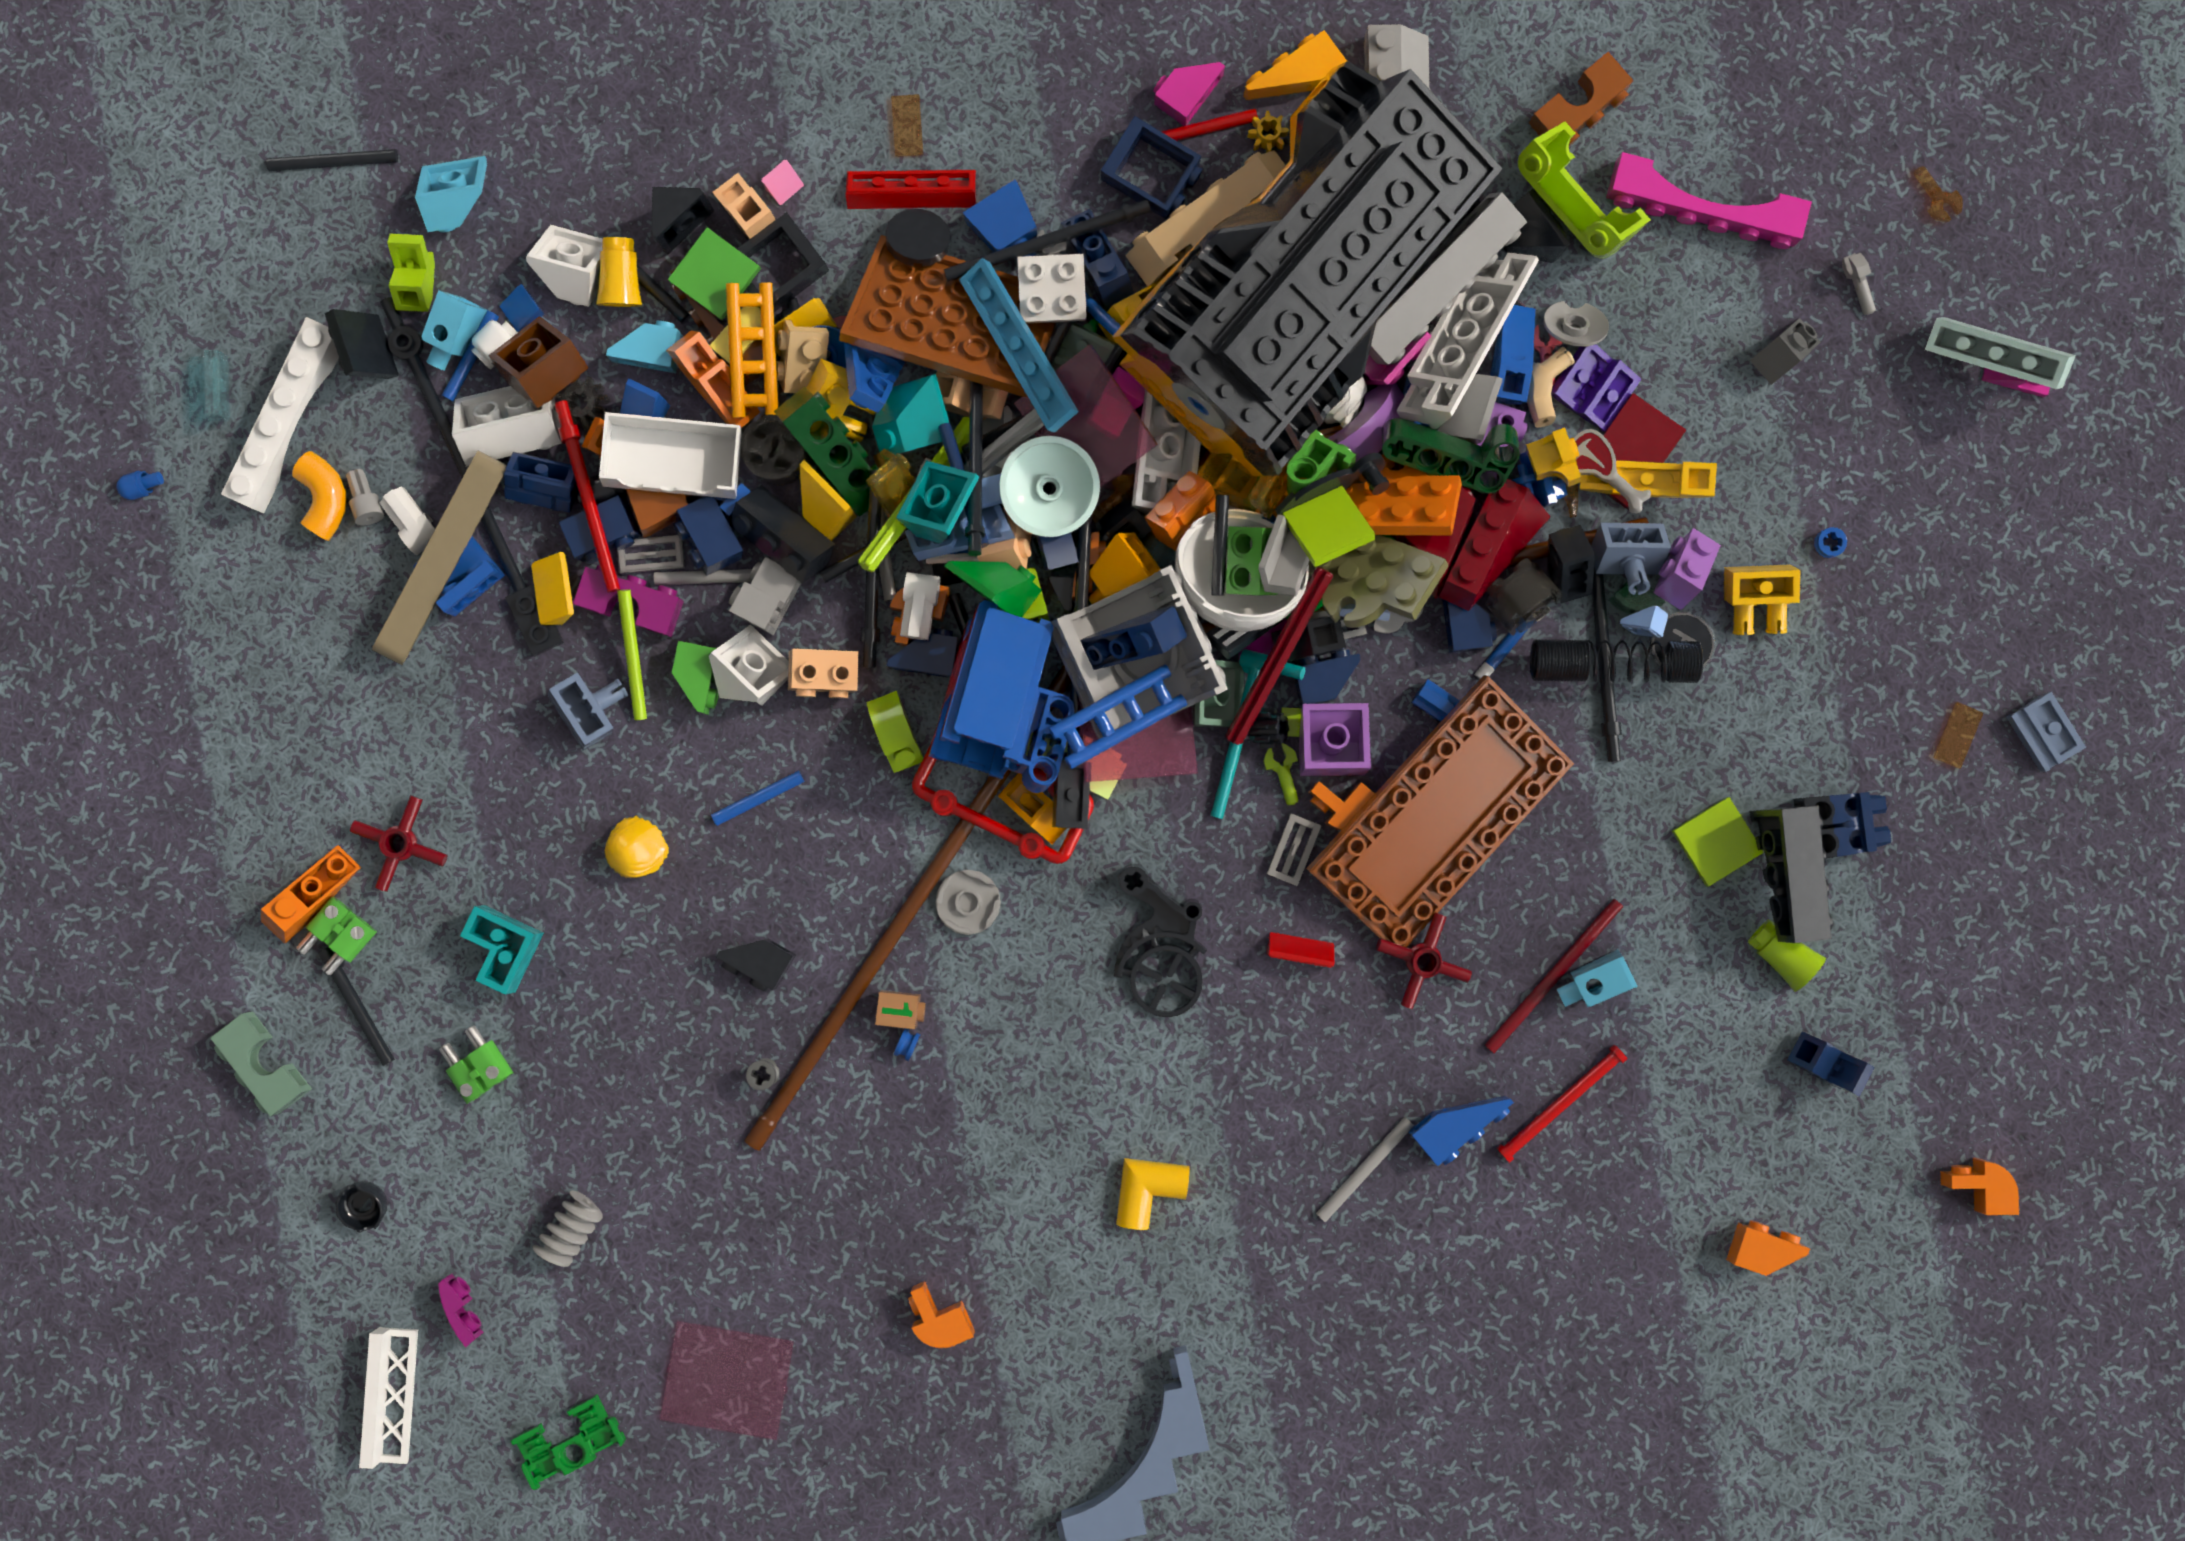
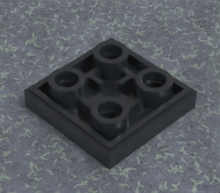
[325,309,399,379]

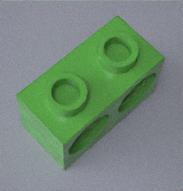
[1225,526,1278,596]

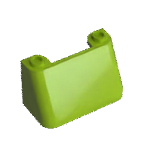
[1518,122,1651,259]

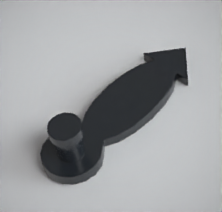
[1274,453,1390,515]

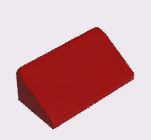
[1266,932,1335,968]

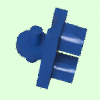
[1511,452,1567,508]

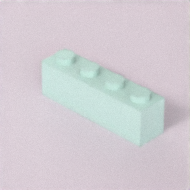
[1925,317,2076,389]

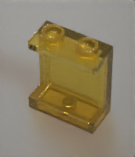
[1197,452,1293,519]

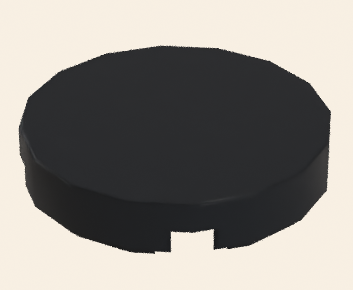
[885,209,951,266]

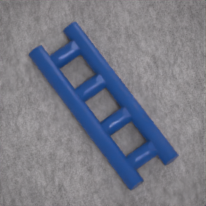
[1049,664,1187,770]

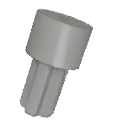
[346,469,384,526]

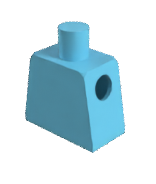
[421,290,487,370]
[1557,949,1637,1007]

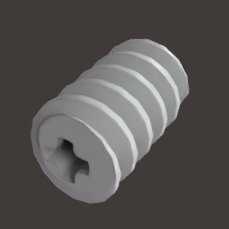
[532,1190,603,1267]

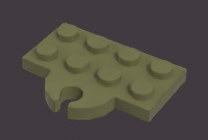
[1308,535,1448,628]

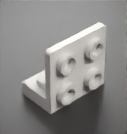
[1018,254,1086,323]

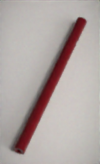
[1484,898,1623,1054]

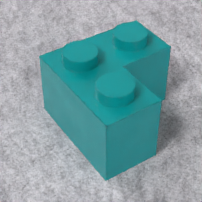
[460,905,544,995]

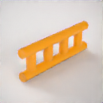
[726,283,778,418]

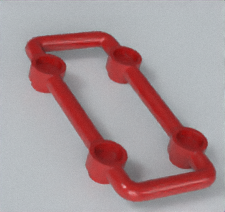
[912,740,1094,864]

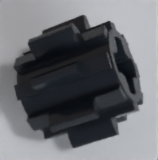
[1248,707,1290,748]

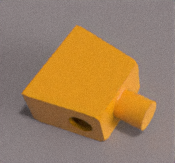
[1089,532,1161,604]

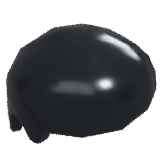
[335,1181,387,1233]

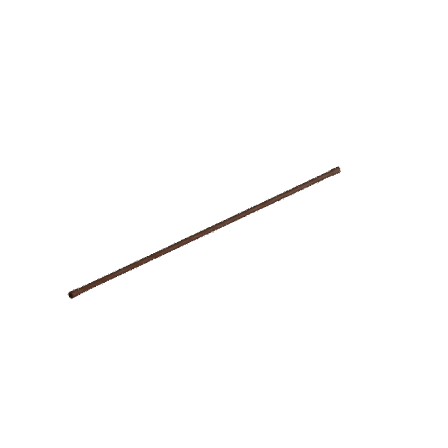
[744,450,1223,1151]

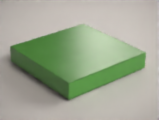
[668,227,761,321]

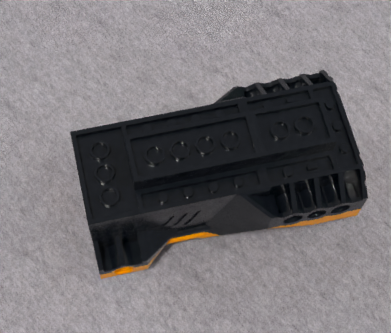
[1112,61,1502,476]

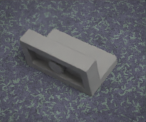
[1259,515,1310,596]

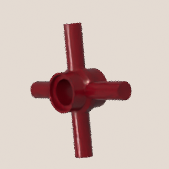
[350,795,448,892]
[1376,912,1472,1009]

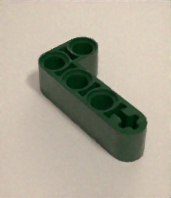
[1382,418,1520,494]

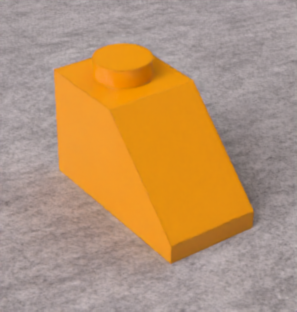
[998,774,1067,845]

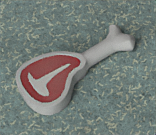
[1574,429,1651,514]

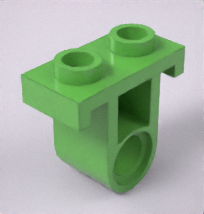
[1287,430,1356,494]

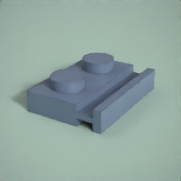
[2006,692,2086,772]

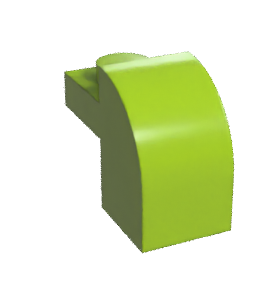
[387,234,435,312]
[866,691,923,773]

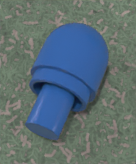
[116,471,164,500]

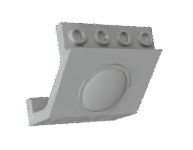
[1051,566,1228,739]

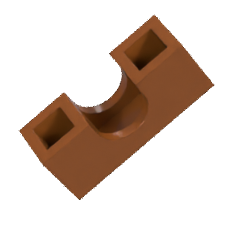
[1529,52,1634,147]

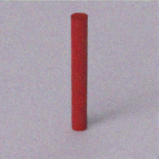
[1161,108,1258,141]

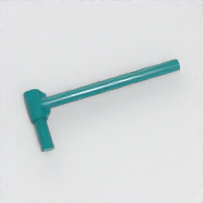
[1210,649,1305,819]

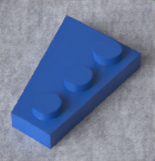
[844,342,905,413]

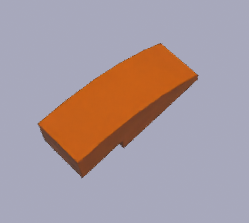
[666,330,760,428]

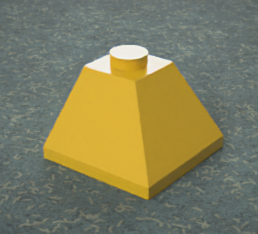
[799,460,857,541]

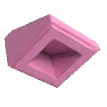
[762,160,804,205]

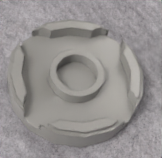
[935,870,1001,935]

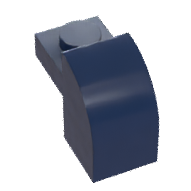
[1787,1031,1875,1097]

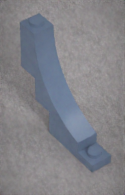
[1056,1345,1210,1541]

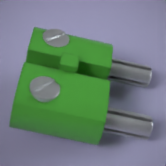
[296,896,377,975]
[439,1026,514,1104]

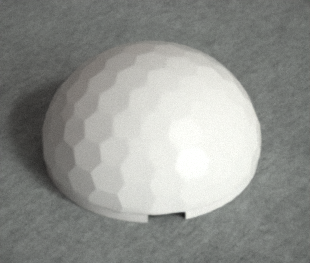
[1175,509,1309,632]

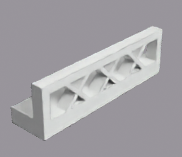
[359,1327,418,1469]

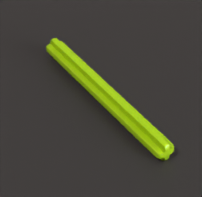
[858,416,969,573]

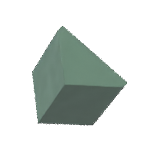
[1193,660,1244,728]

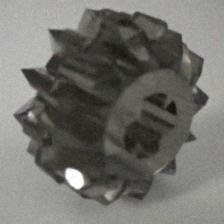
[553,376,610,432]

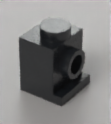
[1098,493,1152,545]

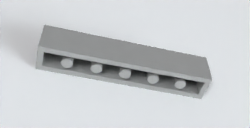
[1369,192,1527,365]

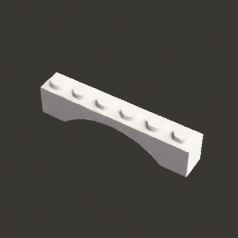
[221,317,339,513]

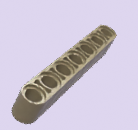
[372,450,507,665]

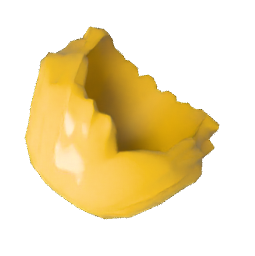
[605,815,669,878]

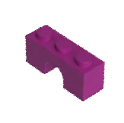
[573,564,684,638]

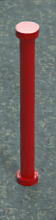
[1496,1045,1627,1163]

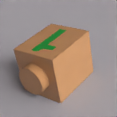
[875,990,926,1029]

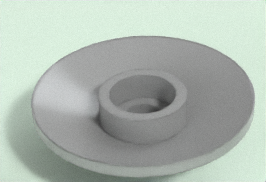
[1543,301,1609,346]

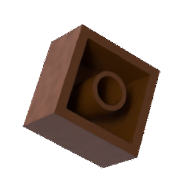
[488,316,589,408]

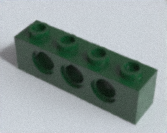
[774,386,890,517]

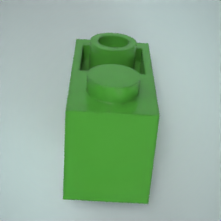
[672,641,719,715]

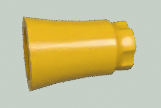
[596,237,642,307]

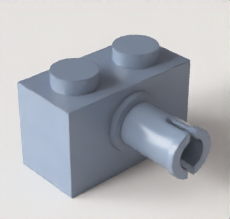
[1591,523,1671,595]
[548,672,628,751]

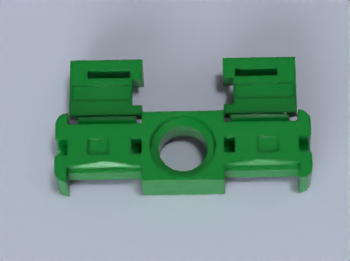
[511,1394,626,1490]

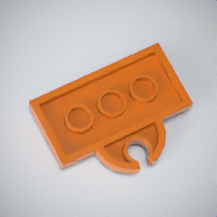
[1345,454,1462,536]

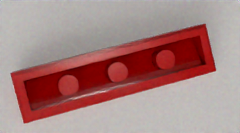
[845,170,976,209]

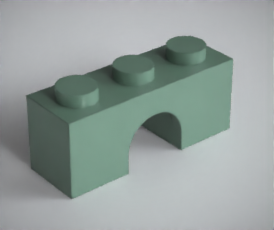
[210,1012,312,1117]

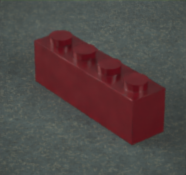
[1439,479,1551,611]

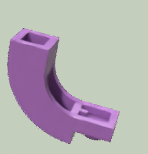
[1327,383,1405,472]

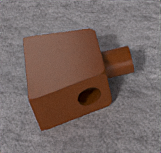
[626,489,693,538]

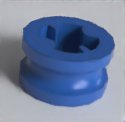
[1814,527,1847,558]
[894,1028,921,1061]

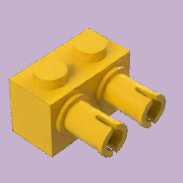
[807,358,876,442]
[1724,565,1800,635]

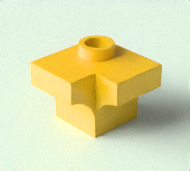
[1526,427,1581,487]

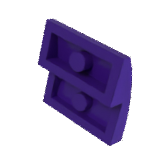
[1551,344,1641,432]

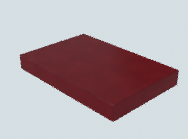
[1603,393,1686,510]

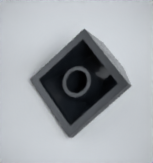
[1500,188,1571,263]

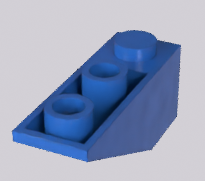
[1490,305,1535,406]
[1408,1096,1514,1166]

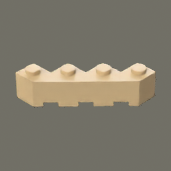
[1125,150,1286,287]

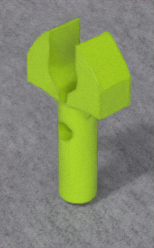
[1263,743,1299,805]

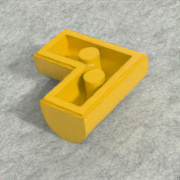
[1116,1158,1190,1230]

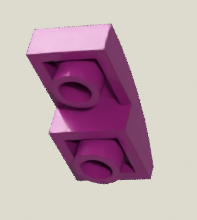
[438,1274,484,1348]

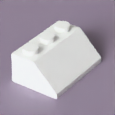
[452,386,562,467]

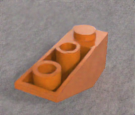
[261,845,361,944]

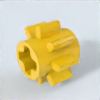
[1247,111,1289,153]

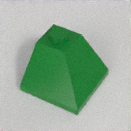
[945,561,1042,617]

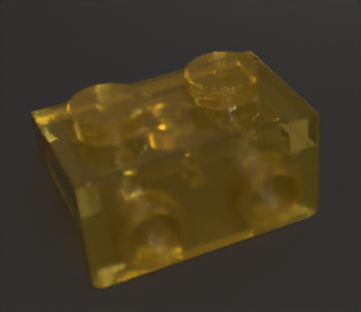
[866,448,916,518]

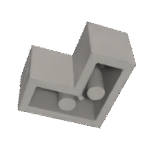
[729,557,801,636]

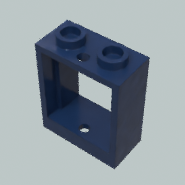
[1100,116,1203,220]

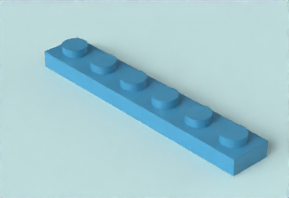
[959,258,1079,433]

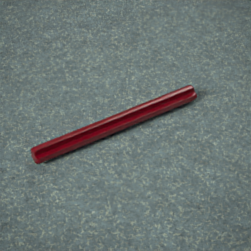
[1225,567,1333,745]

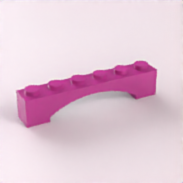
[1606,152,1812,249]

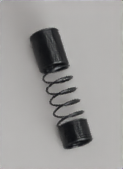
[1530,639,1704,683]

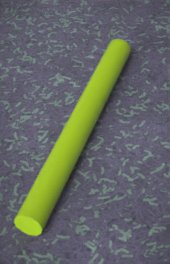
[617,589,647,720]

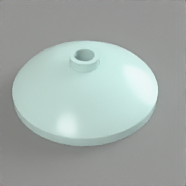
[1000,436,1100,537]

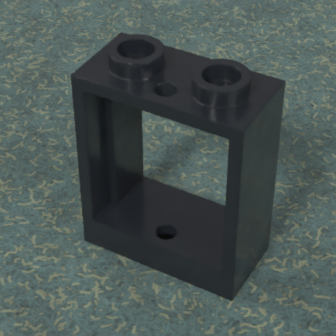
[737,212,829,312]

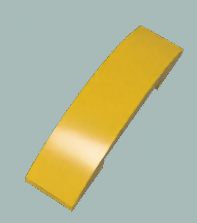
[1579,461,1717,498]

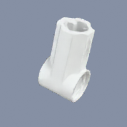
[379,486,435,555]
[900,572,941,640]

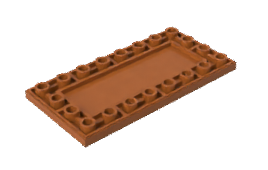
[1306,675,1574,947]

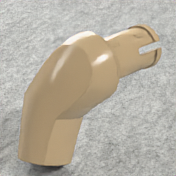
[1527,346,1575,428]

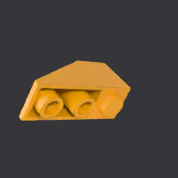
[1243,30,1347,100]

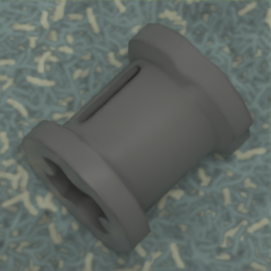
[746,1058,780,1090]

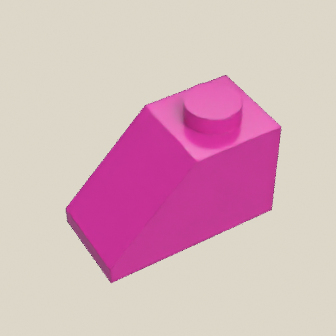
[1153,62,1225,126]

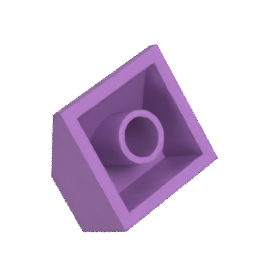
[1299,703,1371,776]

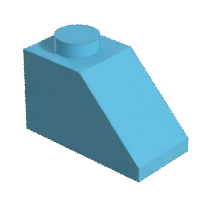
[606,320,683,373]

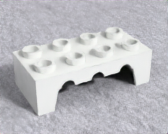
[599,412,742,499]

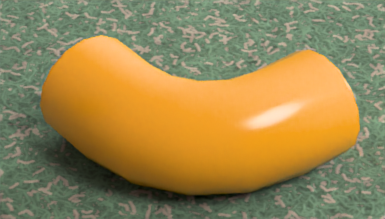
[292,451,346,541]

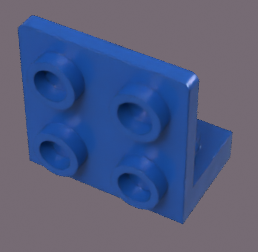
[413,536,505,616]

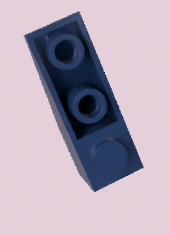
[1061,209,1134,312]
[1080,606,1188,670]

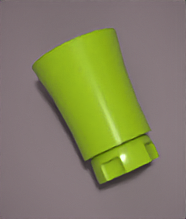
[1748,919,1826,992]

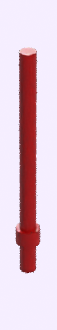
[554,400,620,593]

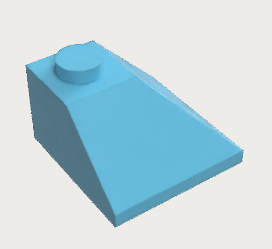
[415,156,487,233]

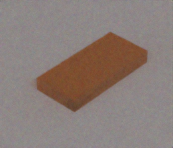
[891,94,924,157]
[1933,702,1983,769]

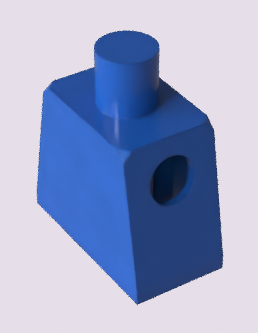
[963,179,1037,261]

